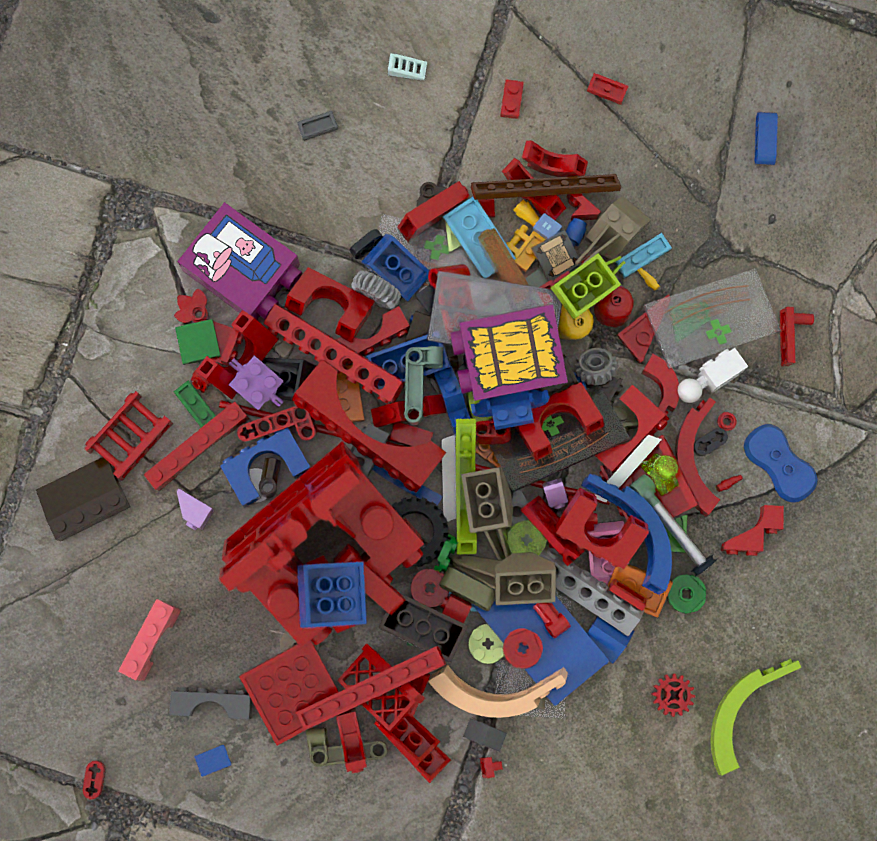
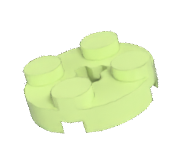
[468,624,504,664]

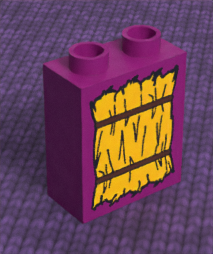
[450,304,568,400]

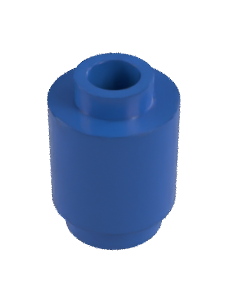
[566,218,587,247]

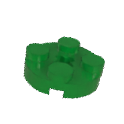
[434,534,458,573]
[667,574,706,614]

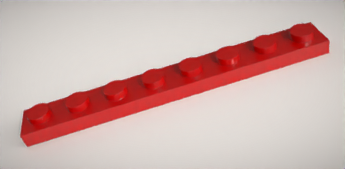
[296,646,446,731]

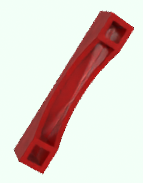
[143,401,250,491]

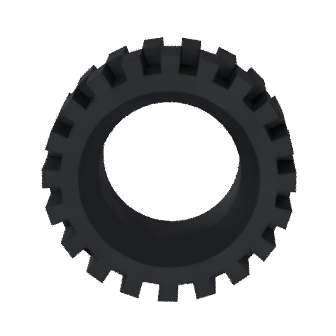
[392,496,449,567]

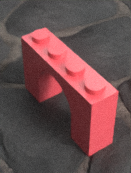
[118,599,181,681]

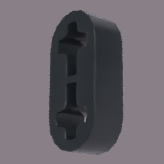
[350,229,383,259]
[694,428,728,456]

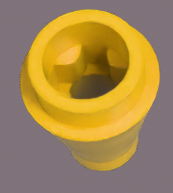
[513,199,540,226]

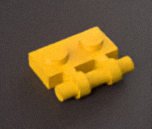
[506,224,546,272]

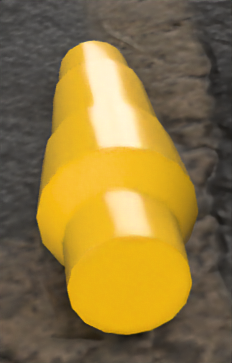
[637,268,660,291]

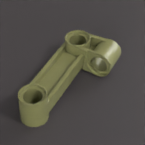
[306,727,388,767]

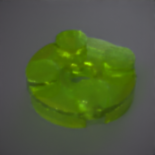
[507,520,546,555]

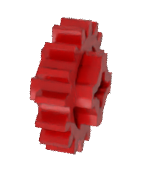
[651,674,695,717]

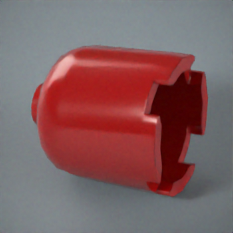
[594,286,634,328]

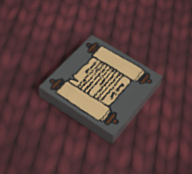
[531,230,582,281]

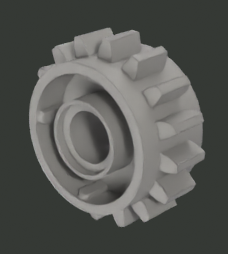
[575,348,618,385]

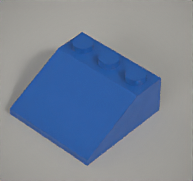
[297,562,367,628]

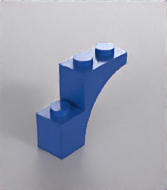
[434,366,471,438]

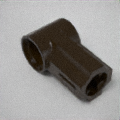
[259,458,281,498]

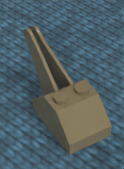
[575,196,651,265]
[461,467,513,561]
[452,552,556,605]

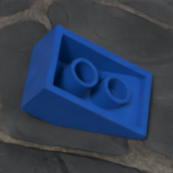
[362,234,429,302]

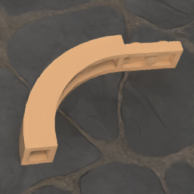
[428,665,568,718]

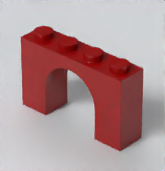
[284,267,375,342]
[195,310,279,399]
[515,382,604,461]
[580,384,669,473]
[556,487,649,569]

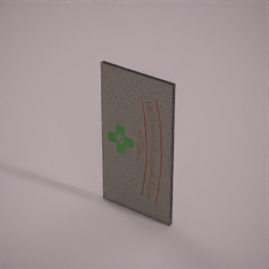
[489,385,630,492]

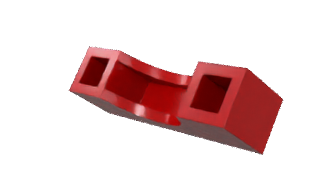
[335,306,410,365]

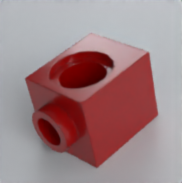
[440,593,472,624]

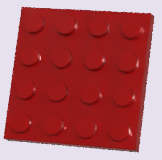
[239,640,339,746]

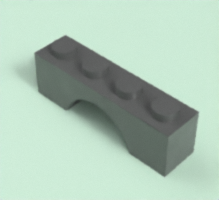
[169,687,252,719]

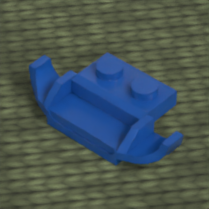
[471,389,549,430]

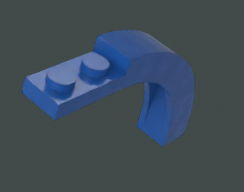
[581,474,672,595]

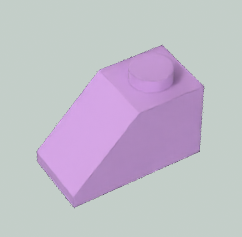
[543,478,568,509]
[177,489,214,531]

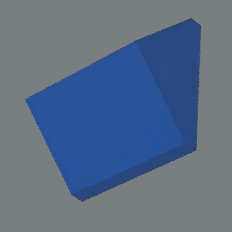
[586,616,634,664]

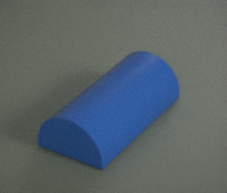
[366,331,451,389]

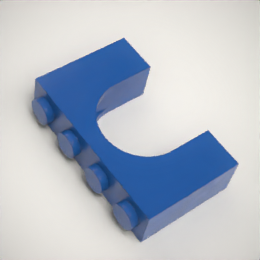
[220,427,311,508]

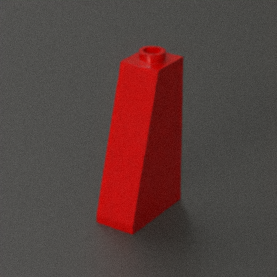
[397,181,470,242]

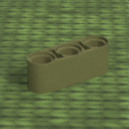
[439,567,495,611]

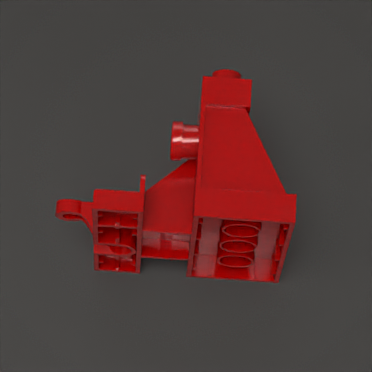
[219,441,424,647]

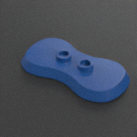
[744,424,818,503]

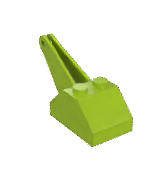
[551,253,626,320]

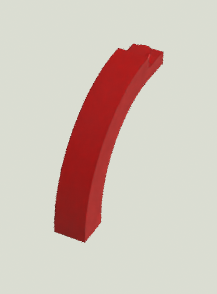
[674,398,720,517]

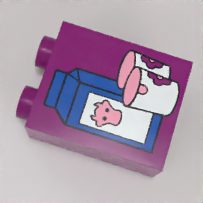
[177,202,302,320]

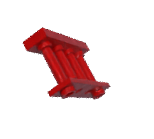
[84,391,173,481]

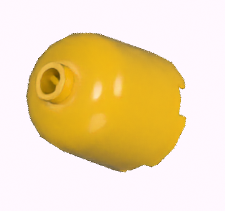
[554,305,594,340]

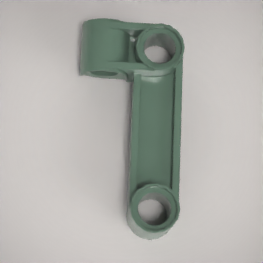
[404,346,443,425]

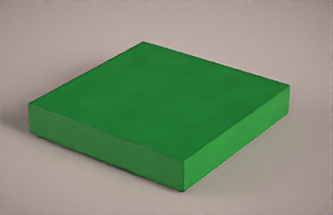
[175,319,221,365]

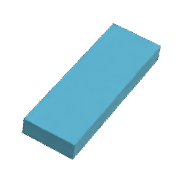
[614,233,672,279]

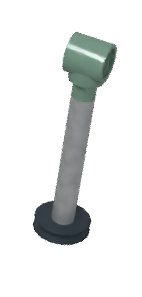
[629,474,717,577]

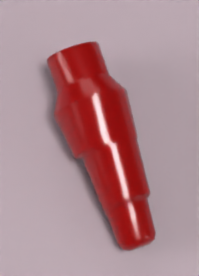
[716,475,743,492]

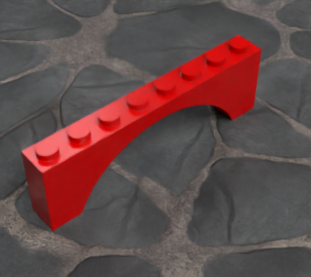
[292,360,447,493]

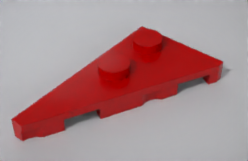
[617,294,671,363]

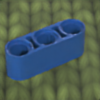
[755,112,778,165]

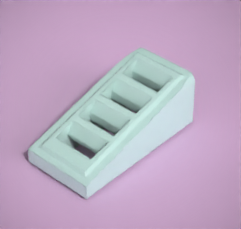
[388,53,427,80]

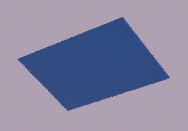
[194,745,231,777]

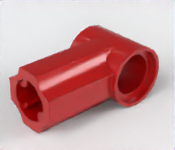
[533,602,571,639]

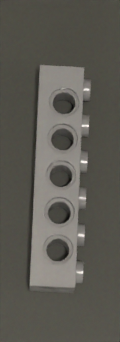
[539,546,644,636]

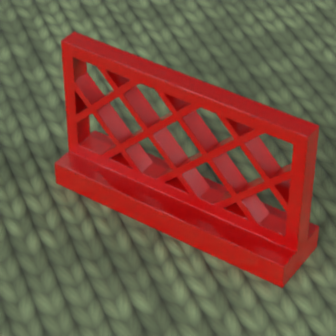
[337,643,426,732]

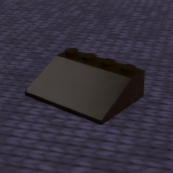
[36,457,131,542]

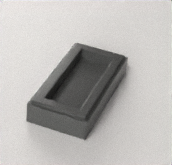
[297,111,338,141]

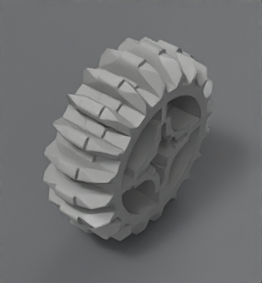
[351,271,401,310]

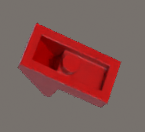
[567,193,601,221]

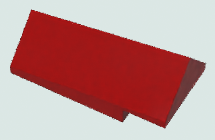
[374,704,451,783]

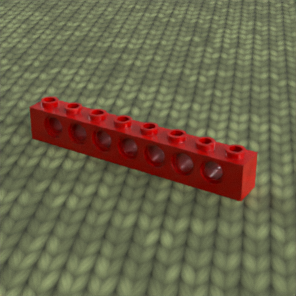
[263,304,405,404]

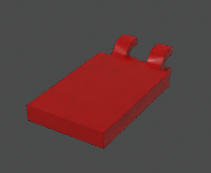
[521,495,586,567]

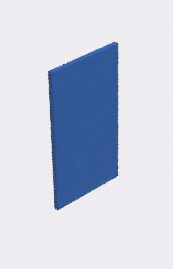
[472,588,609,706]

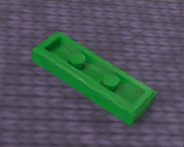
[173,380,216,428]

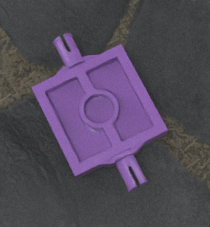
[229,355,284,410]

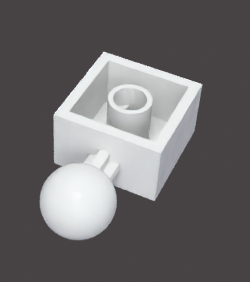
[678,348,748,403]

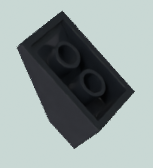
[262,357,316,401]

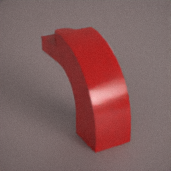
[522,140,588,177]
[641,354,679,416]

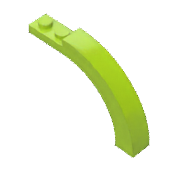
[455,419,477,554]
[711,659,802,776]

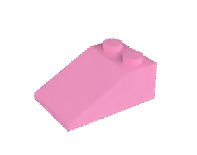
[587,521,629,584]

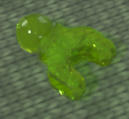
[640,453,679,497]

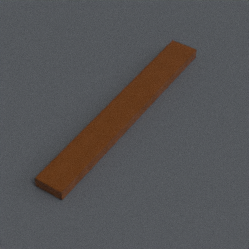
[470,174,621,200]

